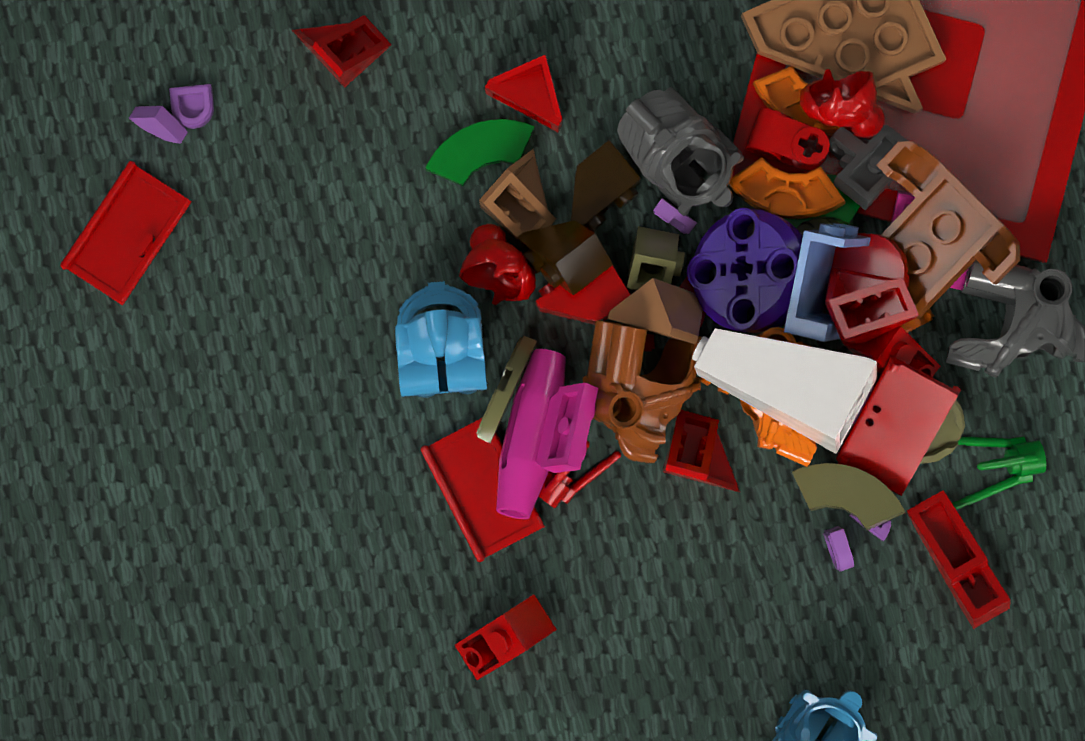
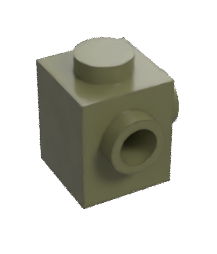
[627,226,685,290]

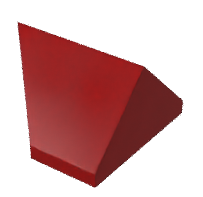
[292,15,392,88]
[485,55,562,133]
[825,267,919,343]
[663,410,740,492]

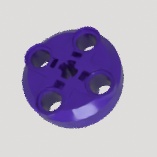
[687,208,803,333]

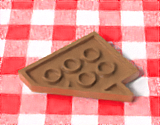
[741,0,946,114]

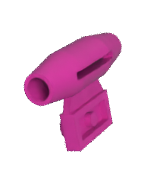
[496,349,598,519]

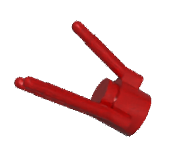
[539,441,621,509]

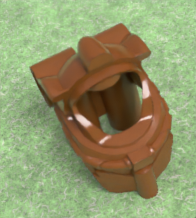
[583,320,703,463]

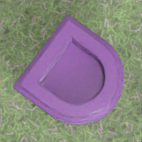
[169,84,214,129]
[823,526,854,572]

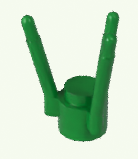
[952,436,1046,510]

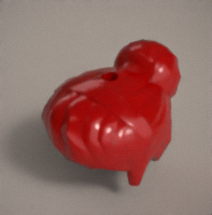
[800,69,885,138]
[459,223,536,305]

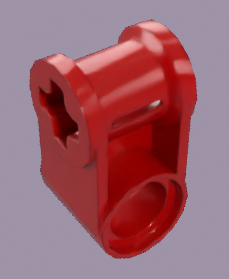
[745,108,830,172]

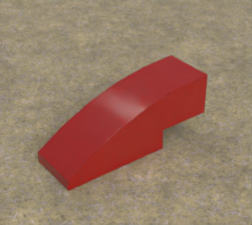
[907,490,1011,629]

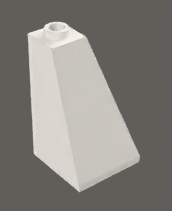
[692,328,877,454]

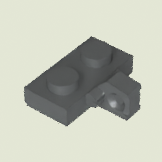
[829,124,908,210]

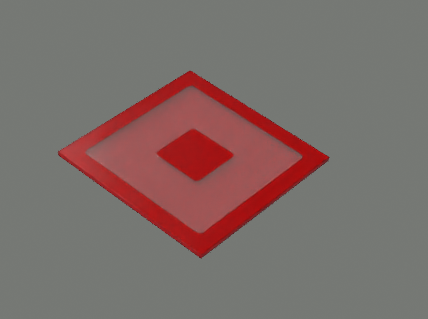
[732,0,1085,263]

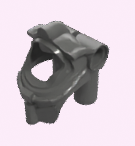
[617,87,744,216]
[945,260,1085,378]

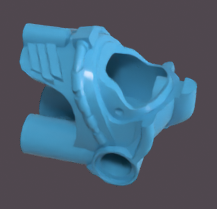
[395,281,487,398]
[772,690,877,741]

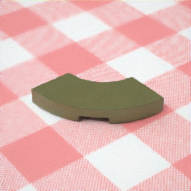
[476,336,537,443]
[792,463,905,531]

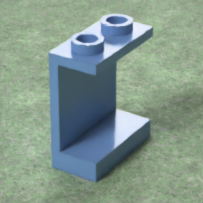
[784,223,871,342]

